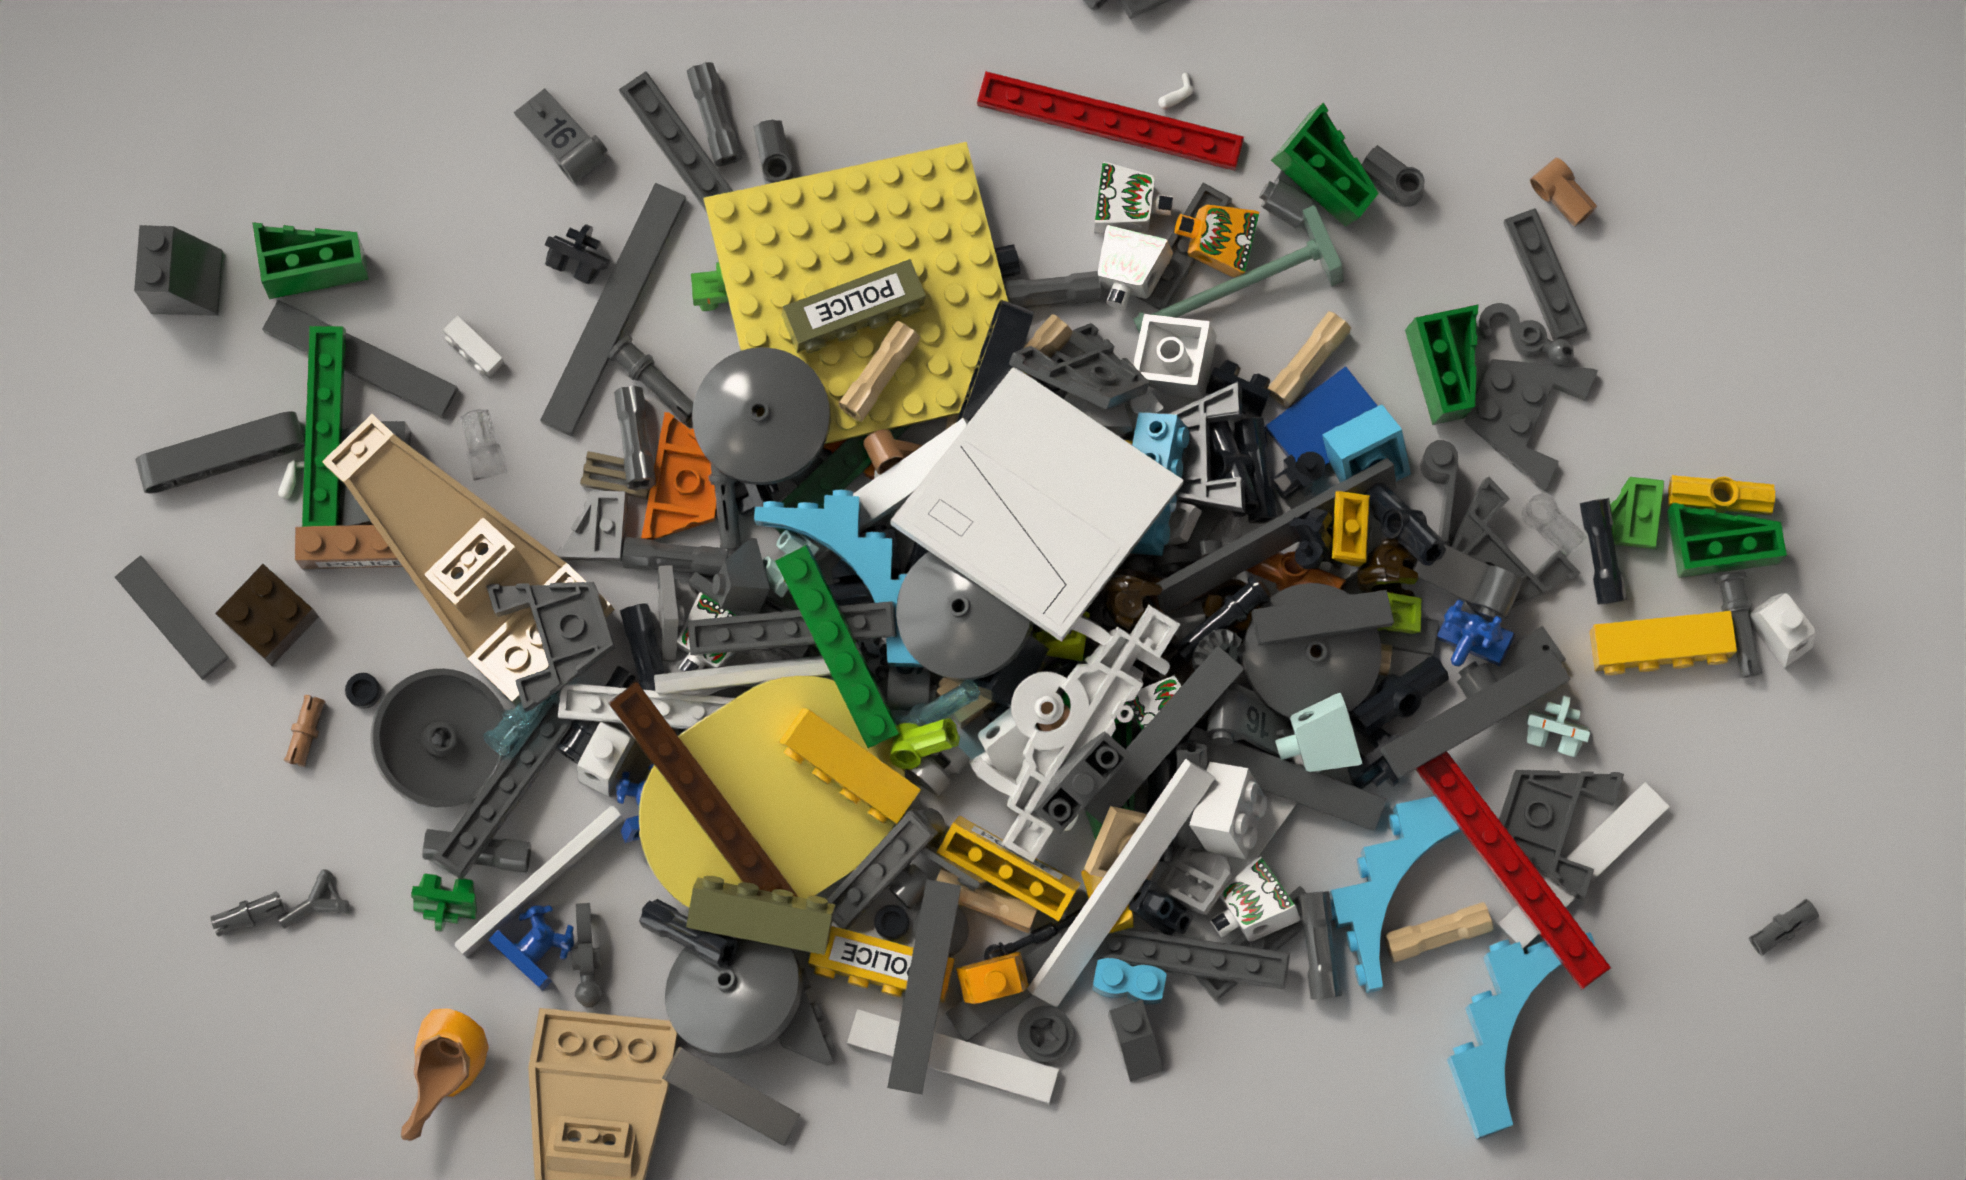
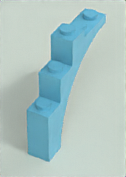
[754,490,924,667]
[1329,786,1479,993]
[1447,932,1595,1139]

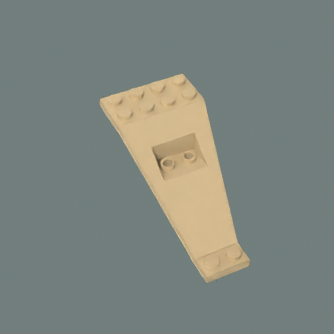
[322,414,615,706]

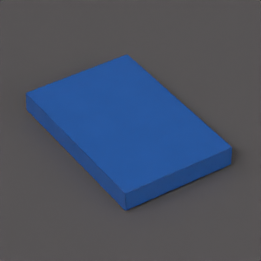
[1265,366,1378,467]

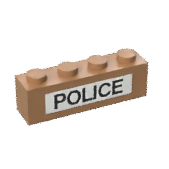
[295,525,403,569]

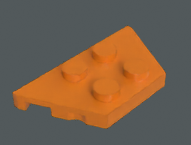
[641,412,717,540]

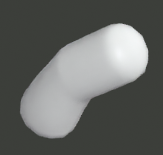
[1158,73,1194,110]
[278,459,304,499]

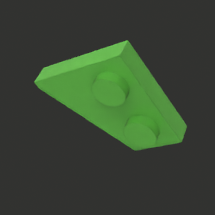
[1611,477,1664,549]

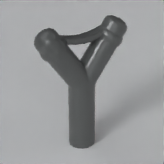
[277,869,350,929]

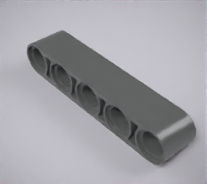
[135,411,305,494]

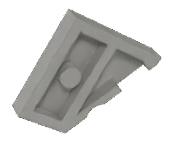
[557,491,629,561]
[657,565,684,661]

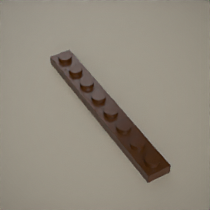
[608,682,798,897]

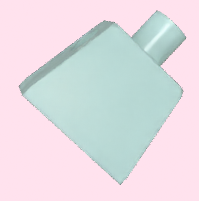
[1275,692,1362,772]

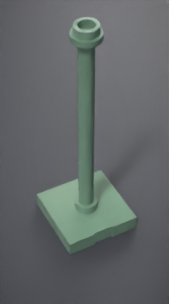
[1133,205,1344,334]

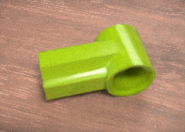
[890,718,960,770]

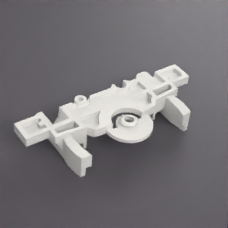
[972,605,1180,863]

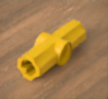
[1667,475,1776,515]

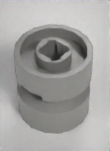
[906,746,970,797]

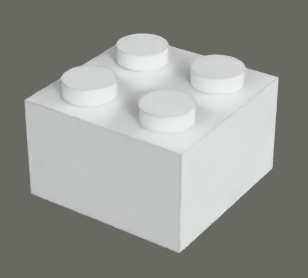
[1190,762,1267,860]

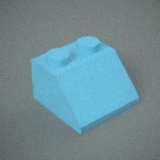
[1322,405,1411,483]

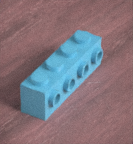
[1130,412,1189,556]

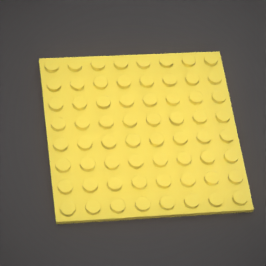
[703,142,1027,444]

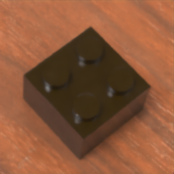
[215,564,319,666]

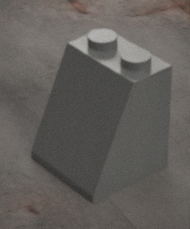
[134,225,223,316]

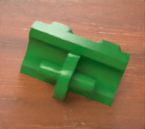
[411,873,477,932]

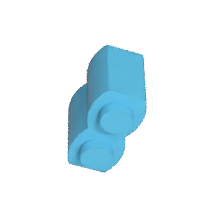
[1092,958,1167,1005]

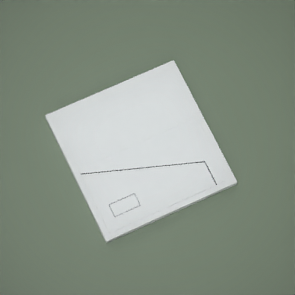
[891,367,1184,642]

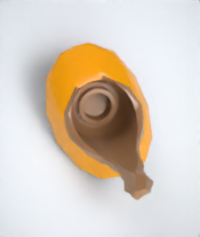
[401,1008,489,1141]

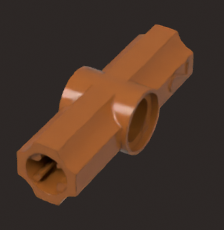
[1246,551,1346,592]

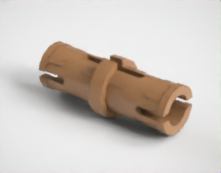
[284,695,326,767]

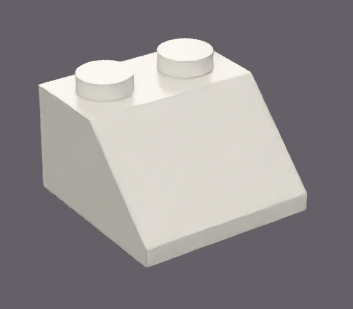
[1133,314,1217,399]

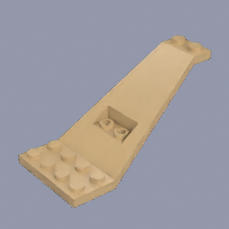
[528,1008,678,1180]

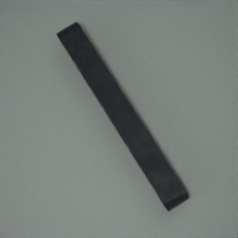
[904,300,1034,574]

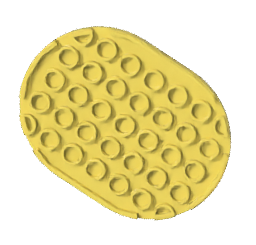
[639,675,905,908]

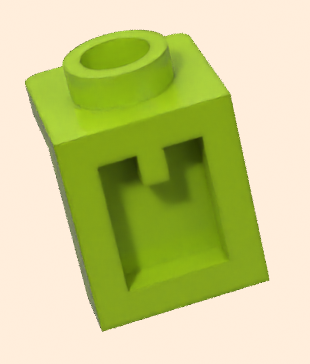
[1377,592,1422,634]

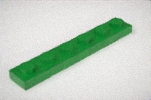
[302,326,346,527]
[775,545,900,748]

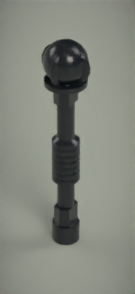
[984,907,1083,961]

